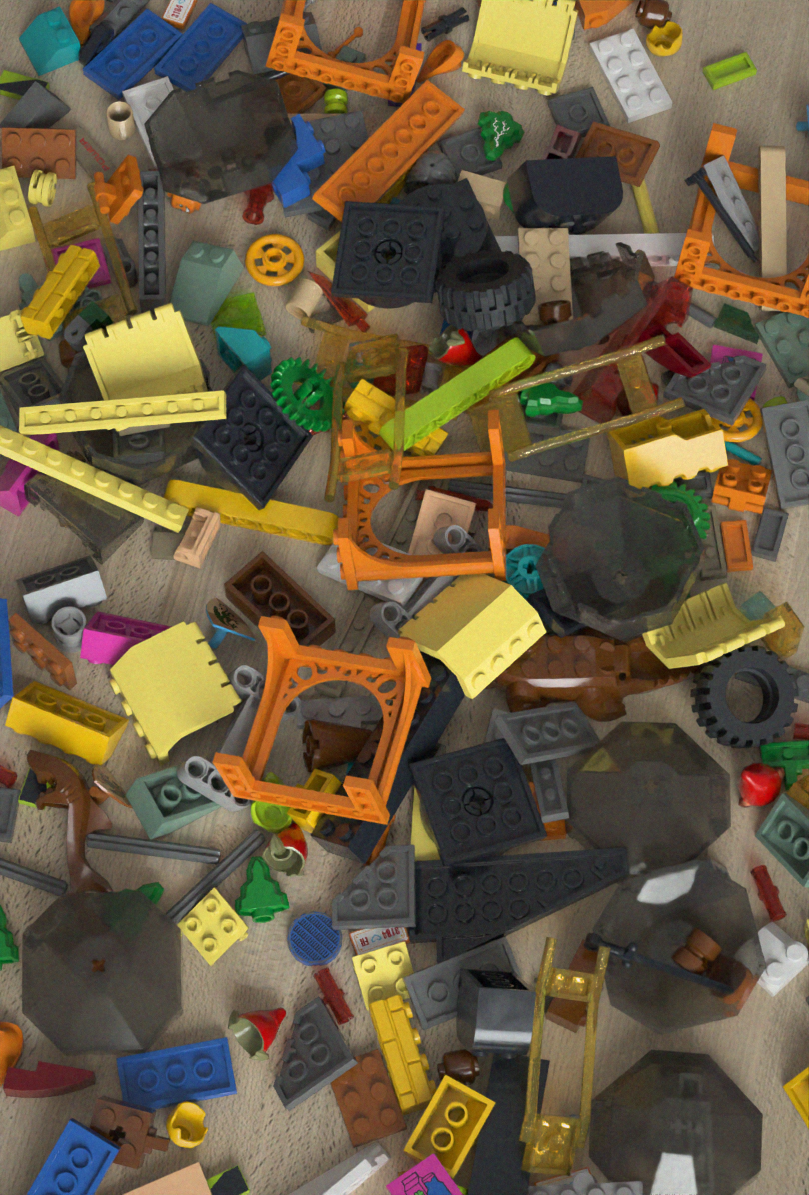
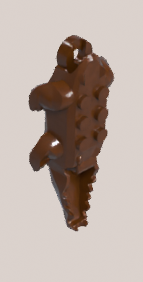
[484,623,701,722]

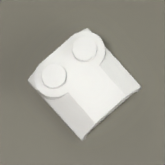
[733,921,809,998]

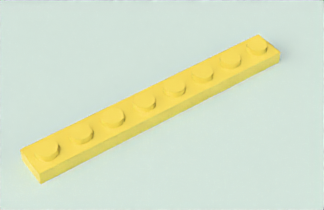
[19,390,226,436]
[0,425,189,533]

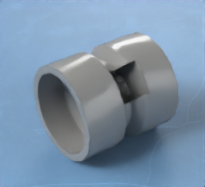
[52,606,87,653]

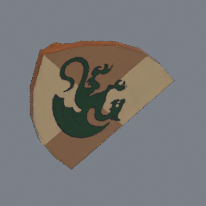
[89,765,133,809]

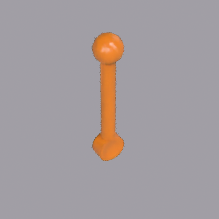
[327,27,363,58]

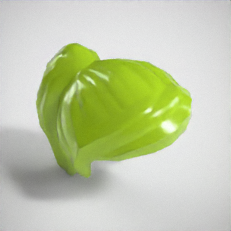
[251,772,292,834]

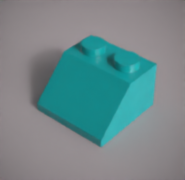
[19,6,81,76]
[215,326,272,381]

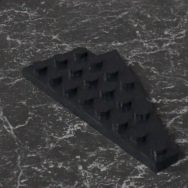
[409,847,629,963]

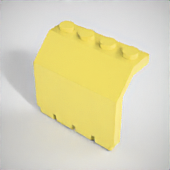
[462,0,578,95]
[83,303,207,431]
[398,574,546,699]
[637,583,785,669]
[109,621,241,766]

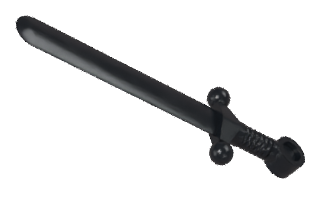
[583,933,734,994]

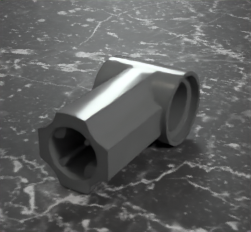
[102,237,138,289]

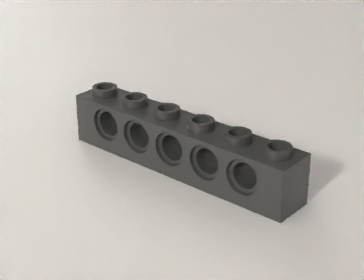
[138,171,166,315]

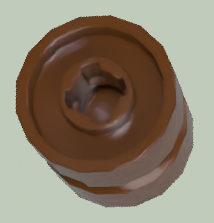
[538,300,575,342]
[670,927,722,976]

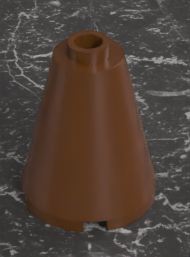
[302,719,372,772]

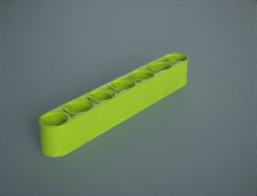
[379,338,536,454]

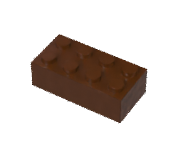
[224,551,336,646]

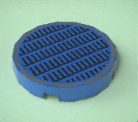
[287,911,343,966]

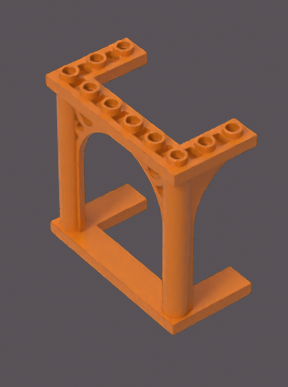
[265,0,426,104]
[672,123,809,318]
[333,410,506,590]
[213,616,431,825]

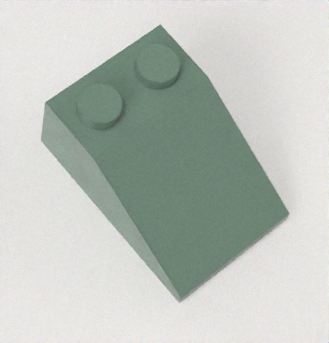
[169,240,244,326]
[125,757,222,840]
[755,793,809,888]

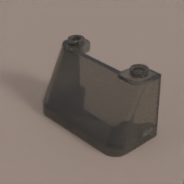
[24,451,144,565]

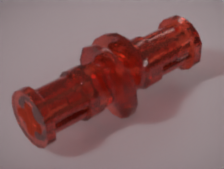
[242,154,274,225]

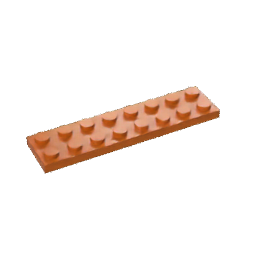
[312,80,465,222]

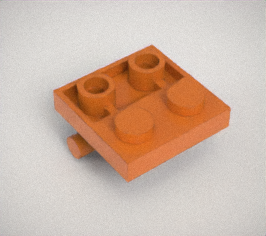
[94,154,143,225]
[711,459,772,514]

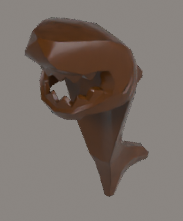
[27,750,113,901]

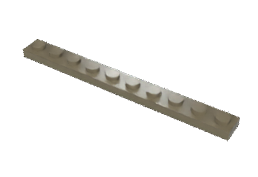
[314,479,444,698]

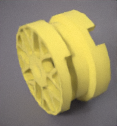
[28,170,57,207]

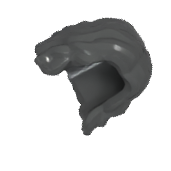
[404,150,458,195]

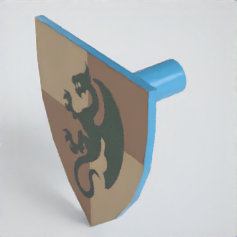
[206,598,256,649]

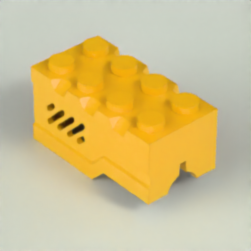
[606,409,728,496]

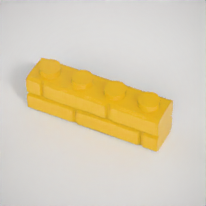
[20,245,100,339]
[344,378,449,457]
[369,995,437,1115]

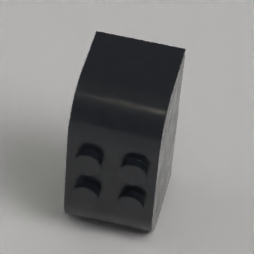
[507,156,623,235]
[456,968,536,1058]

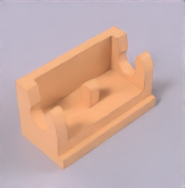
[174,508,221,568]

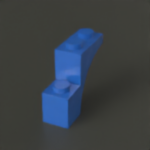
[270,114,326,208]

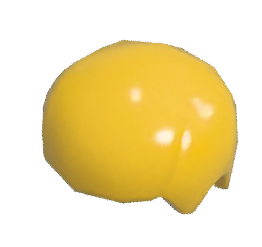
[646,21,683,57]
[166,1101,208,1148]

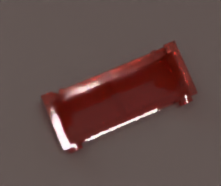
[572,276,693,429]

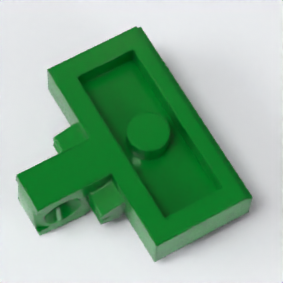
[759,740,809,791]

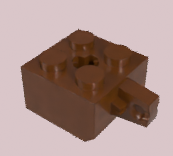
[90,1096,170,1169]

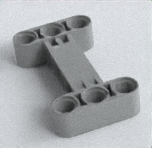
[370,525,484,639]
[177,665,302,812]

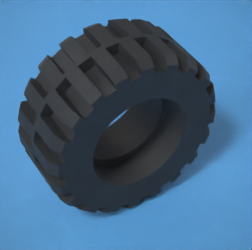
[436,250,536,331]
[690,644,799,749]

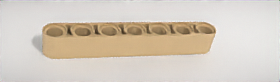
[758,146,787,311]

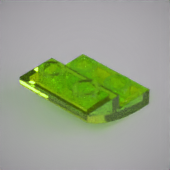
[210,292,266,341]

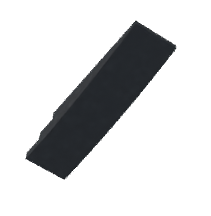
[468,1053,550,1195]

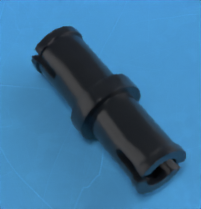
[421,7,469,41]

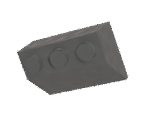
[241,12,322,75]
[16,555,107,624]

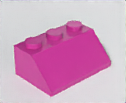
[0,433,60,516]
[80,611,172,666]

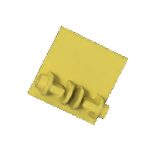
[0,309,45,372]
[177,887,249,966]
[352,941,414,1011]

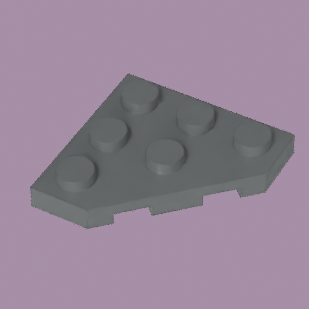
[664,355,766,426]
[332,845,416,930]
[273,996,358,1111]

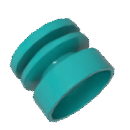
[502,544,558,600]

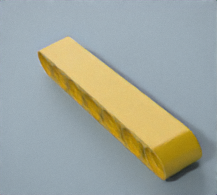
[163,480,339,545]

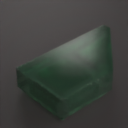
[714,303,759,344]

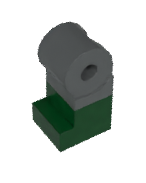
[64,301,114,352]

